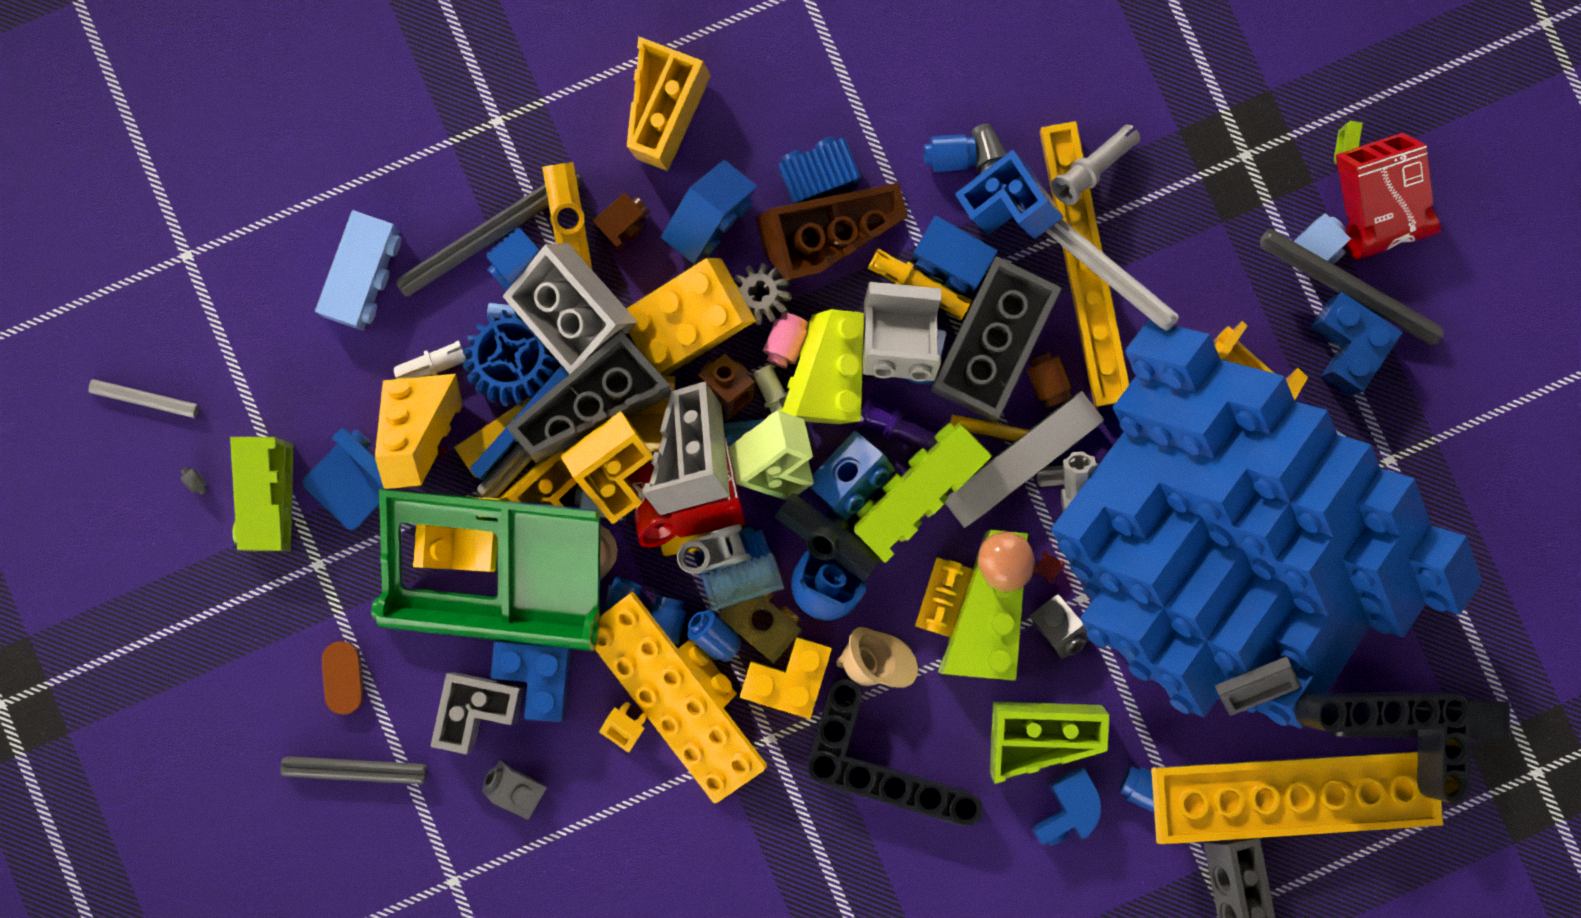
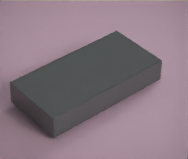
[1215,656,1301,716]

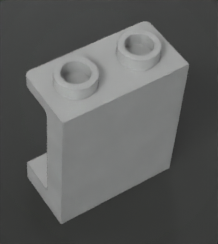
[863,282,941,382]

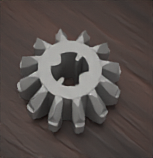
[735,263,792,325]

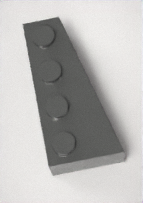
[507,331,671,464]

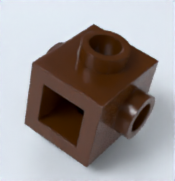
[698,354,755,421]

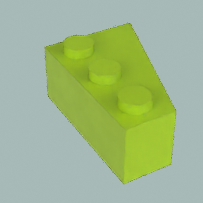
[230,437,294,551]
[990,701,1109,784]

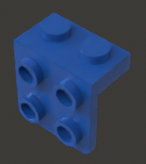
[302,427,396,530]

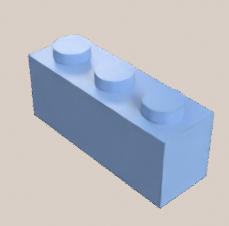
[315,210,401,331]

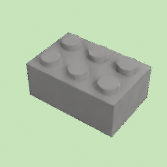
[502,243,637,374]

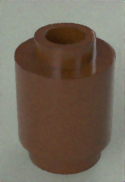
[1026,352,1072,408]

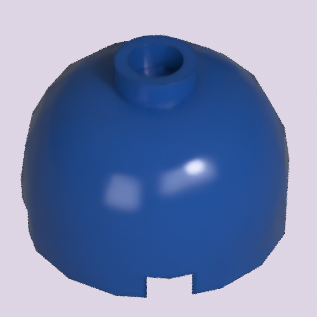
[791,551,866,621]

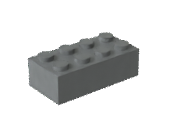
[930,256,1062,422]

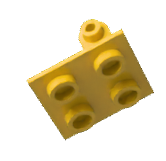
[915,557,973,637]

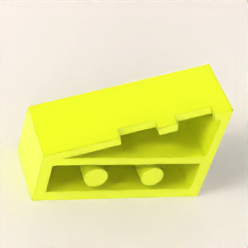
[779,309,864,425]

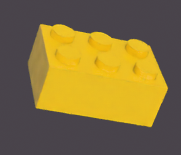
[627,258,756,376]

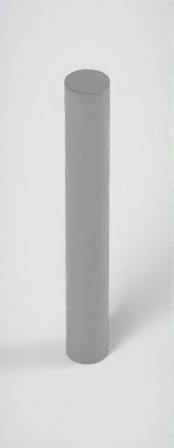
[89,379,199,418]

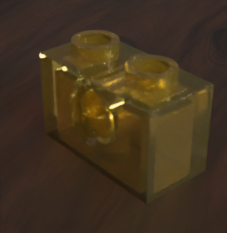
[718,582,802,664]

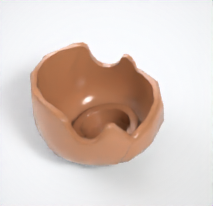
[978,531,1035,592]

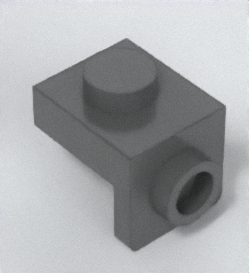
[1029,594,1089,659]
[482,760,547,820]

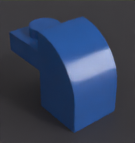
[1031,766,1101,846]

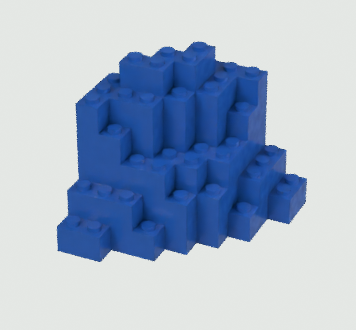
[1050,319,1482,729]

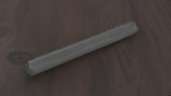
[396,169,583,296]
[1259,229,1444,345]

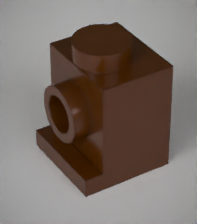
[593,192,650,254]

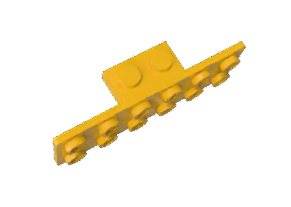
[595,592,767,803]

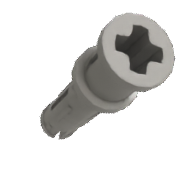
[1051,124,1140,205]

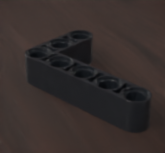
[807,678,983,826]
[1295,691,1471,804]

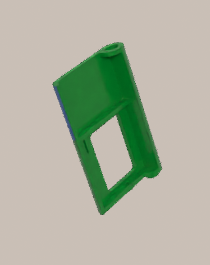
[371,488,601,651]

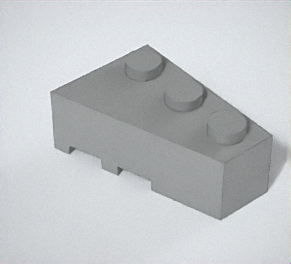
[643,382,730,515]

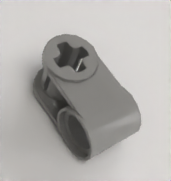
[677,524,751,575]

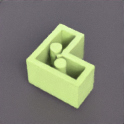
[728,410,814,500]

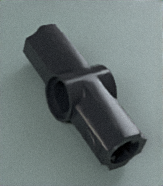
[775,492,881,582]

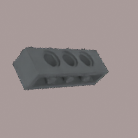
[1203,838,1275,918]

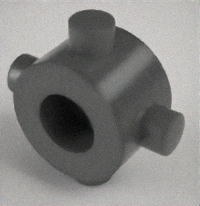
[181,467,207,495]

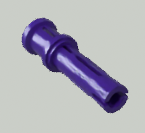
[855,396,939,451]

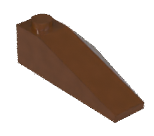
[755,183,907,281]

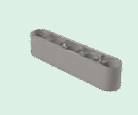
[945,391,1104,528]

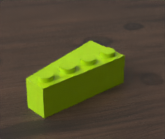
[854,421,992,563]

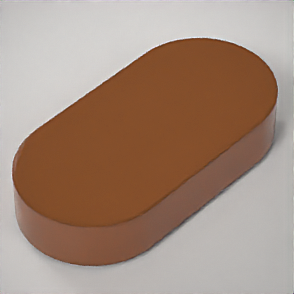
[322,641,364,715]

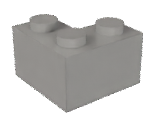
[430,672,525,754]

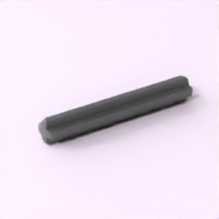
[280,756,427,784]

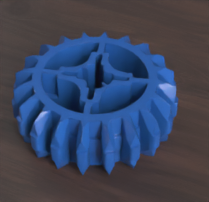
[463,310,561,407]

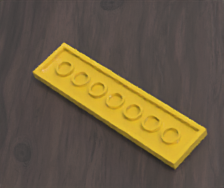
[1151,752,1443,844]

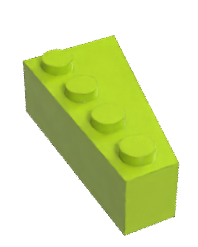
[938,530,1028,681]

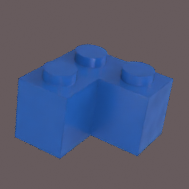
[955,150,1064,239]
[661,160,758,264]
[1310,292,1402,397]
[491,641,572,722]

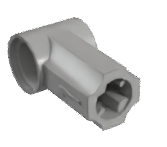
[1061,452,1097,512]

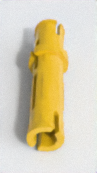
[867,248,972,320]

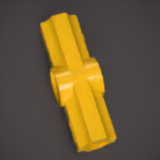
[542,162,592,269]

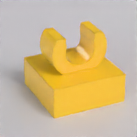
[599,702,646,753]

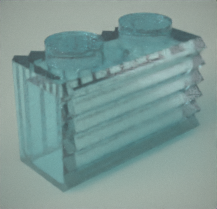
[702,553,784,611]

